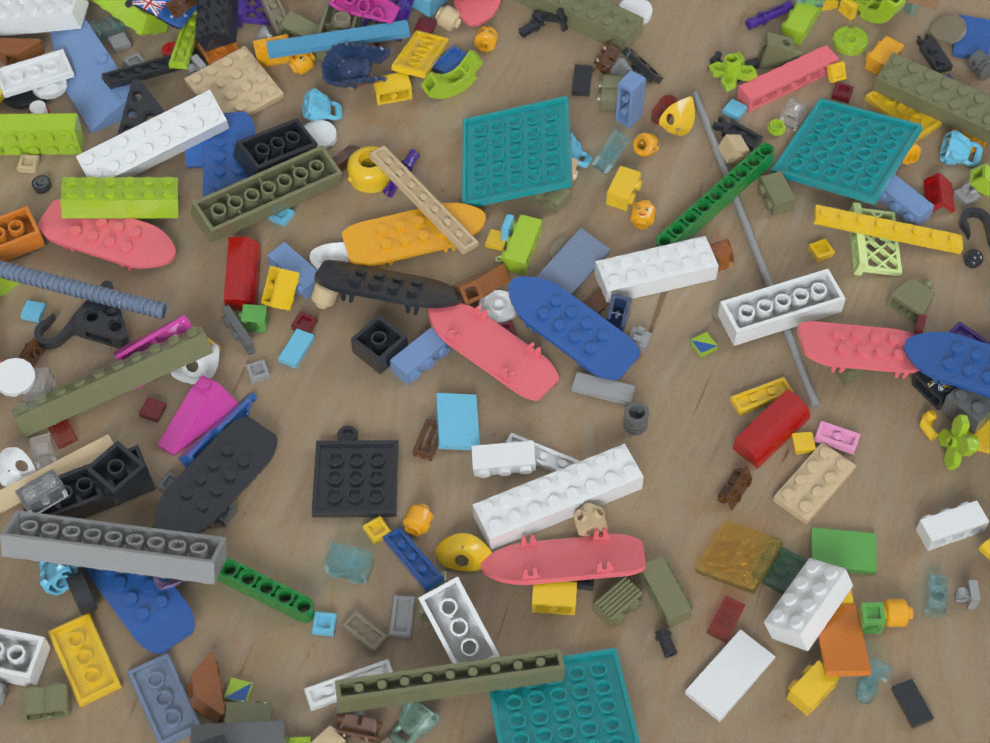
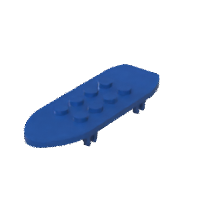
[203,112,256,197]
[508,276,640,380]
[904,332,990,398]
[85,567,195,654]

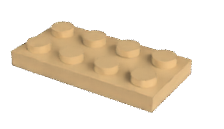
[773,442,857,525]

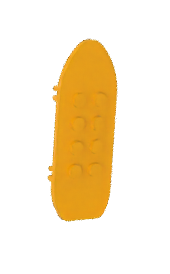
[342,203,486,268]

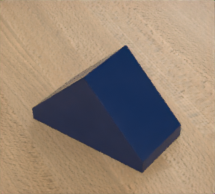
[606,293,632,333]

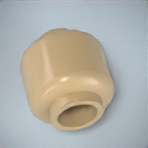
[435,5,462,32]
[311,283,339,309]

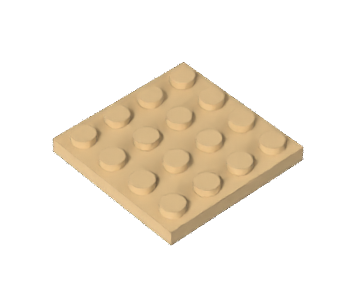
[184,46,284,117]

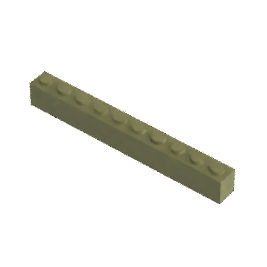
[12,325,214,438]
[334,648,565,713]

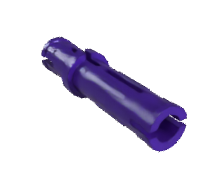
[745,1,794,30]
[383,149,420,197]

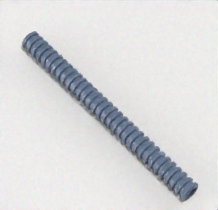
[0,260,168,320]

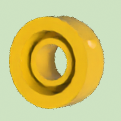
[347,146,390,193]

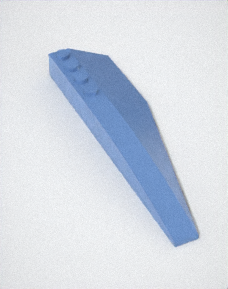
[50,18,138,133]

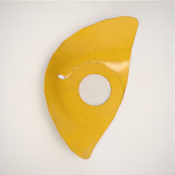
[659,97,695,136]
[434,533,492,572]

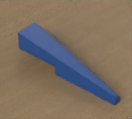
[178,392,257,468]

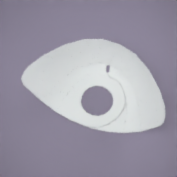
[310,242,349,270]
[171,344,219,384]
[0,447,36,487]

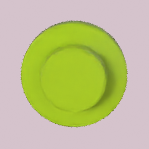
[767,119,786,136]

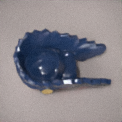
[321,41,391,91]

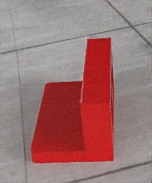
[923,172,955,213]

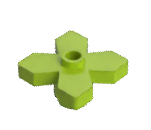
[709,52,757,92]
[938,414,979,470]

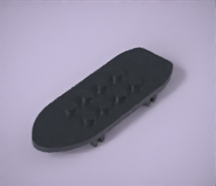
[314,260,463,315]
[154,417,278,534]

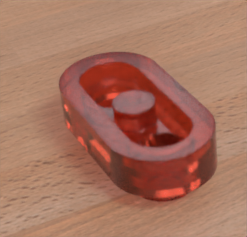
[651,95,678,125]

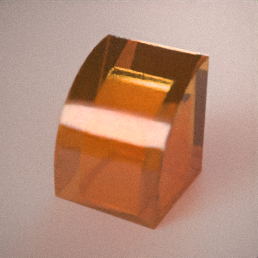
[710,239,734,272]

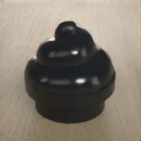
[963,249,984,268]

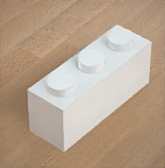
[471,440,537,478]
[916,501,989,551]

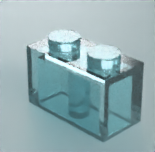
[591,129,630,175]
[324,542,375,584]

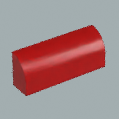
[223,237,262,311]
[733,389,810,469]

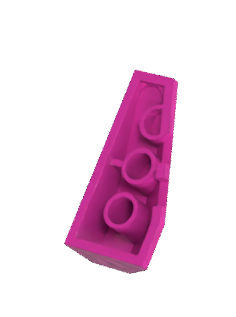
[329,0,400,24]
[113,314,192,390]
[157,375,238,456]

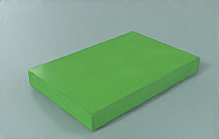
[811,527,877,575]

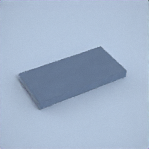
[537,228,611,295]
[127,652,200,743]

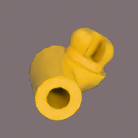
[919,410,938,441]

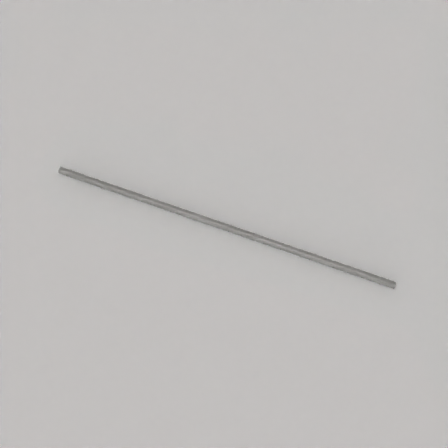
[691,91,820,407]

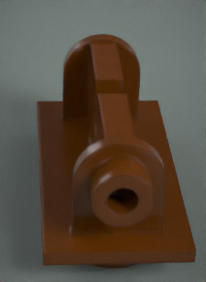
[164,0,197,19]
[593,38,620,74]
[19,338,45,368]
[717,466,753,510]
[334,712,382,742]

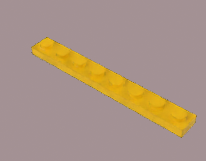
[813,205,963,254]

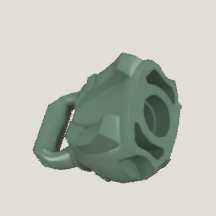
[390,702,439,743]

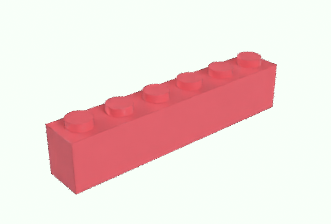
[737,45,839,112]

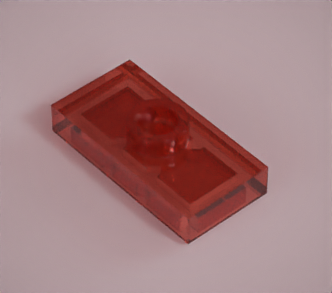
[48,419,78,450]
[707,595,746,643]

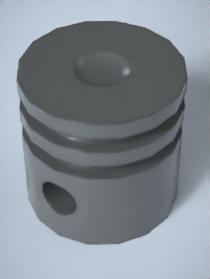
[966,50,990,80]
[623,402,649,435]

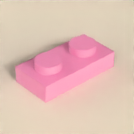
[814,421,861,455]

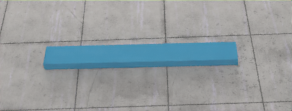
[266,20,410,59]

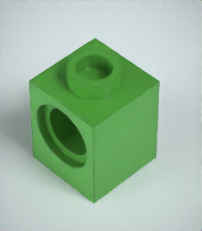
[238,304,269,333]
[857,602,886,634]

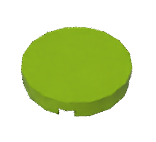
[832,26,868,56]

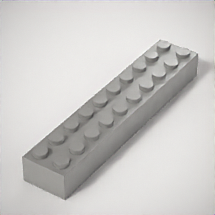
[0,510,227,584]

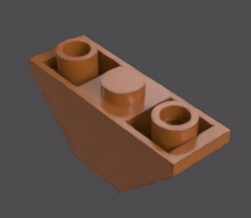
[0,38,45,66]
[187,653,227,724]

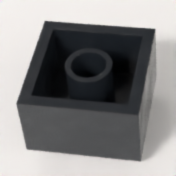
[351,315,408,375]
[85,441,151,505]

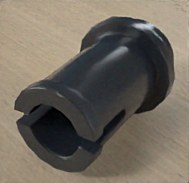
[655,628,678,658]

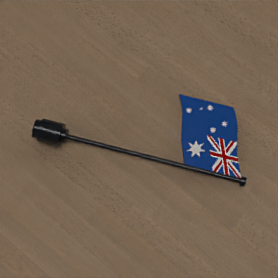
[125,0,197,30]

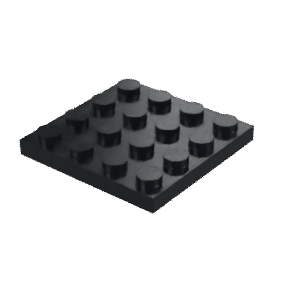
[312,440,399,518]

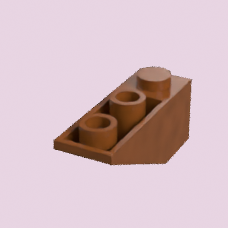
[452,263,511,305]

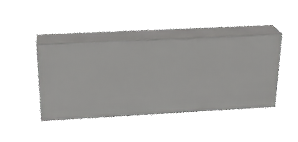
[571,372,635,405]

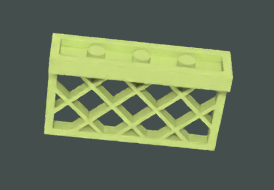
[849,203,902,276]

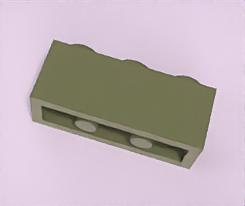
[638,556,693,629]

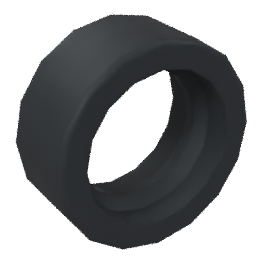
[66,571,98,616]

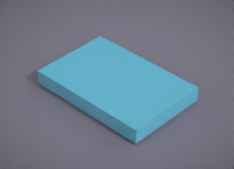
[435,393,480,450]

